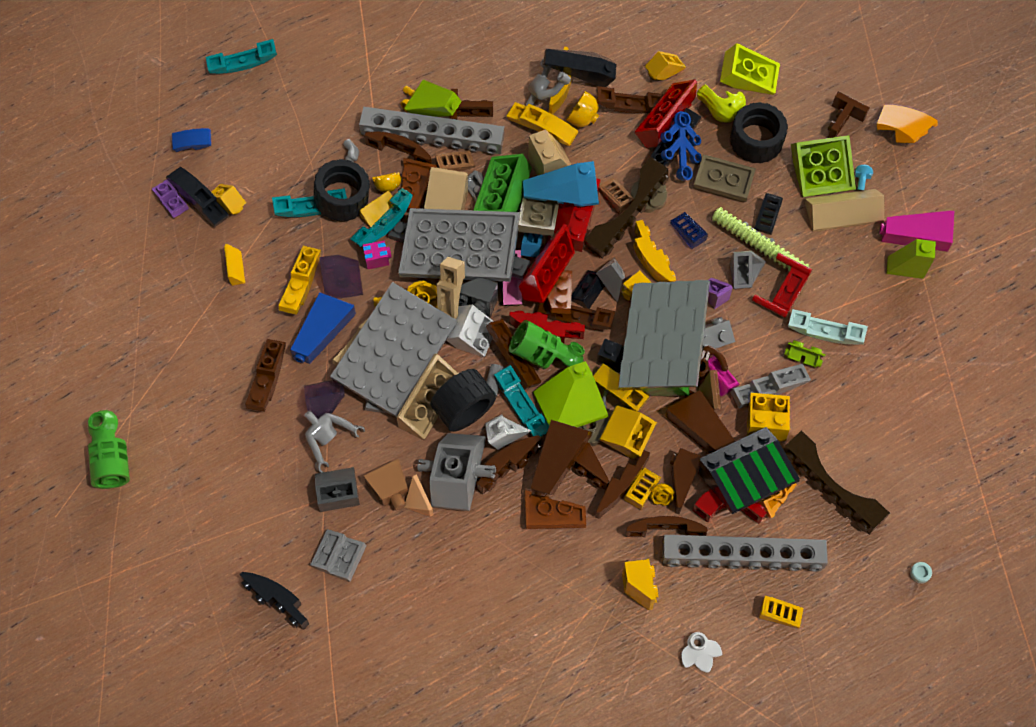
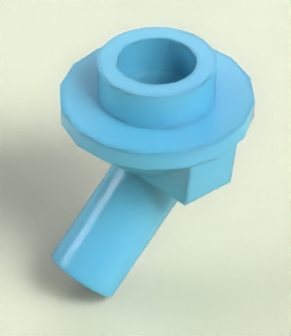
[855,164,873,190]

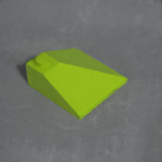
[791,135,856,197]
[533,361,608,427]

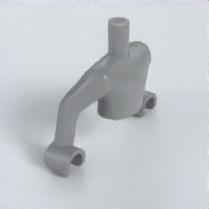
[526,58,571,105]
[304,410,365,473]

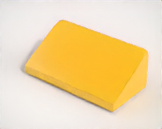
[360,191,393,228]
[224,244,245,286]

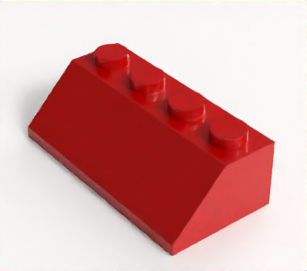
[634,79,697,148]
[546,178,601,252]
[519,224,575,303]

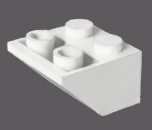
[446,305,493,357]

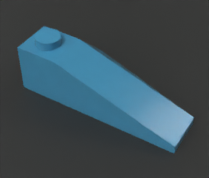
[523,161,599,207]

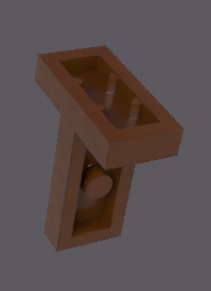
[450,89,493,120]
[827,91,870,138]

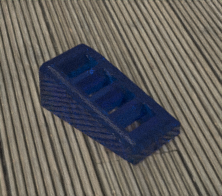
[670,212,708,249]

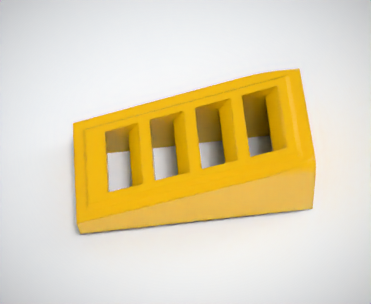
[624,467,661,510]
[759,596,804,628]

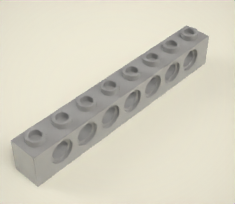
[359,107,504,154]
[662,535,828,572]

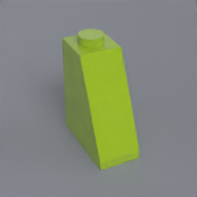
[404,80,461,117]
[886,239,936,279]

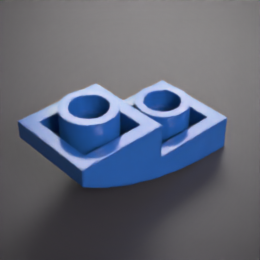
[172,128,211,152]

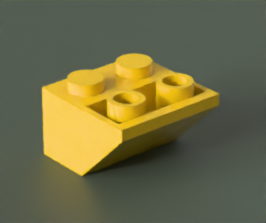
[747,393,790,441]
[599,406,657,459]
[622,559,658,610]

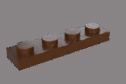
[486,319,542,390]

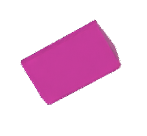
[700,356,740,397]

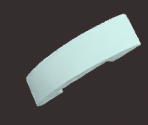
[788,309,868,345]

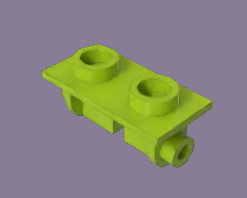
[784,340,826,368]

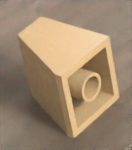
[528,129,572,176]
[424,167,468,210]

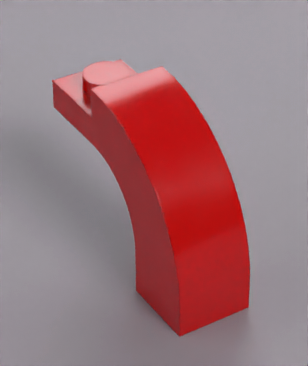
[692,489,767,524]

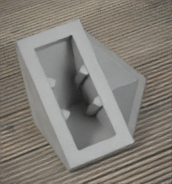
[730,251,766,289]
[596,258,625,303]

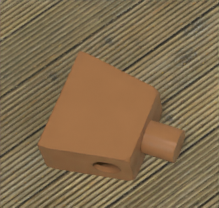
[364,459,408,510]

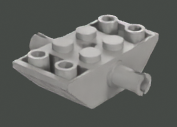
[417,433,496,511]

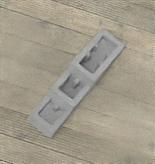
[731,364,811,408]

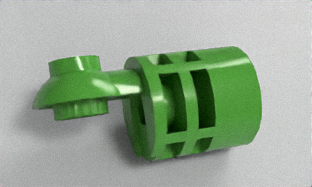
[509,320,585,369]
[88,410,130,489]

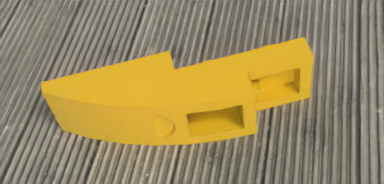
[507,102,578,146]
[633,220,676,282]
[278,246,321,315]

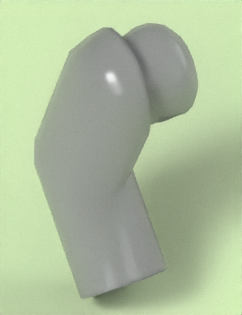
[343,139,359,162]

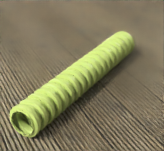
[712,207,809,272]

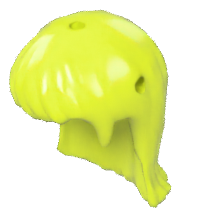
[697,84,746,123]

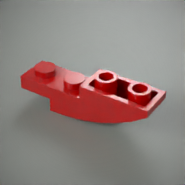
[509,310,585,343]

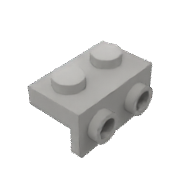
[702,317,735,349]

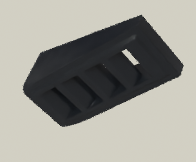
[754,193,783,235]

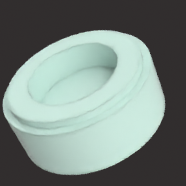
[910,562,932,583]

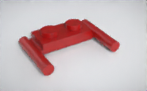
[752,253,813,318]

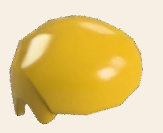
[372,172,401,193]

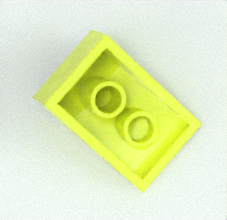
[720,43,780,95]

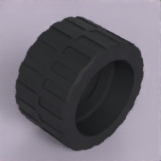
[730,102,788,163]
[314,159,370,221]
[430,369,496,431]

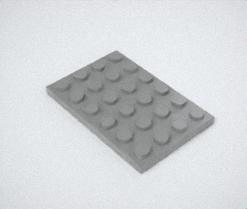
[398,208,520,282]
[330,282,458,418]

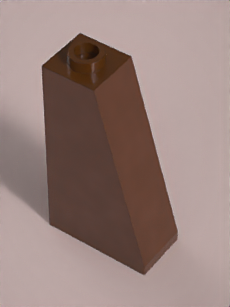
[666,390,736,454]
[530,420,592,497]

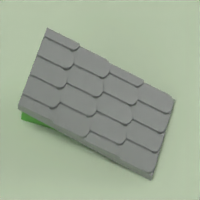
[619,280,710,396]

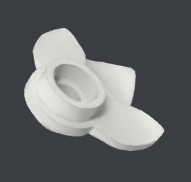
[681,632,722,673]

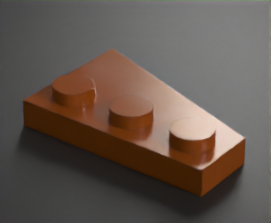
[401,158,437,211]

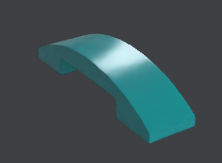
[206,39,277,74]
[272,188,347,217]
[350,188,413,247]
[494,365,549,437]

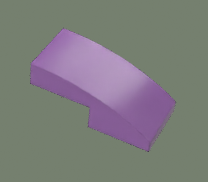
[152,180,189,218]

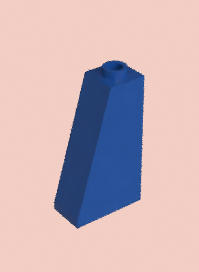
[290,292,356,364]

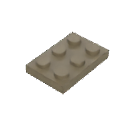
[693,154,756,202]
[518,195,559,236]

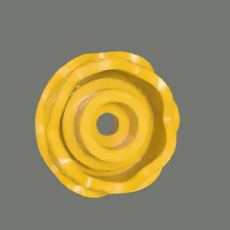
[650,483,675,506]

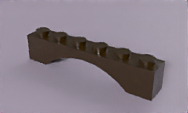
[584,157,669,259]
[783,430,890,535]

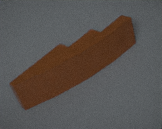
[595,450,650,519]

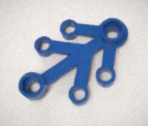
[660,111,702,181]

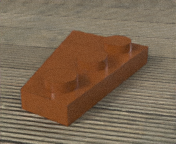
[546,270,572,314]
[525,490,586,529]

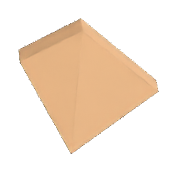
[404,474,433,517]

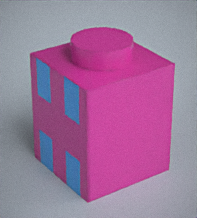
[363,240,392,269]

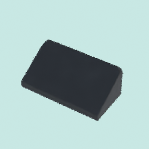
[571,270,605,309]

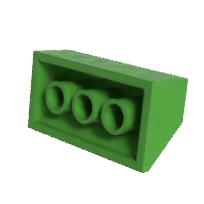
[473,154,532,212]

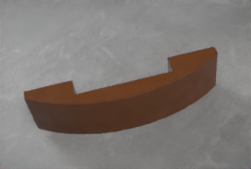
[596,86,664,114]
[364,132,432,164]
[537,299,615,330]
[625,516,708,537]

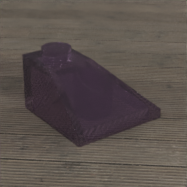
[319,255,363,299]
[304,380,345,419]

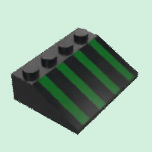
[699,427,800,514]

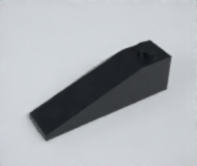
[543,49,617,87]

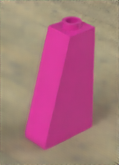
[879,211,955,252]

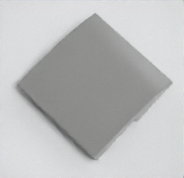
[310,529,367,582]

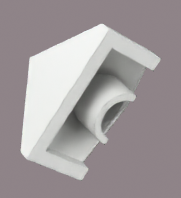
[485,414,531,450]

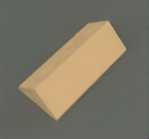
[804,189,884,232]
[397,354,459,440]

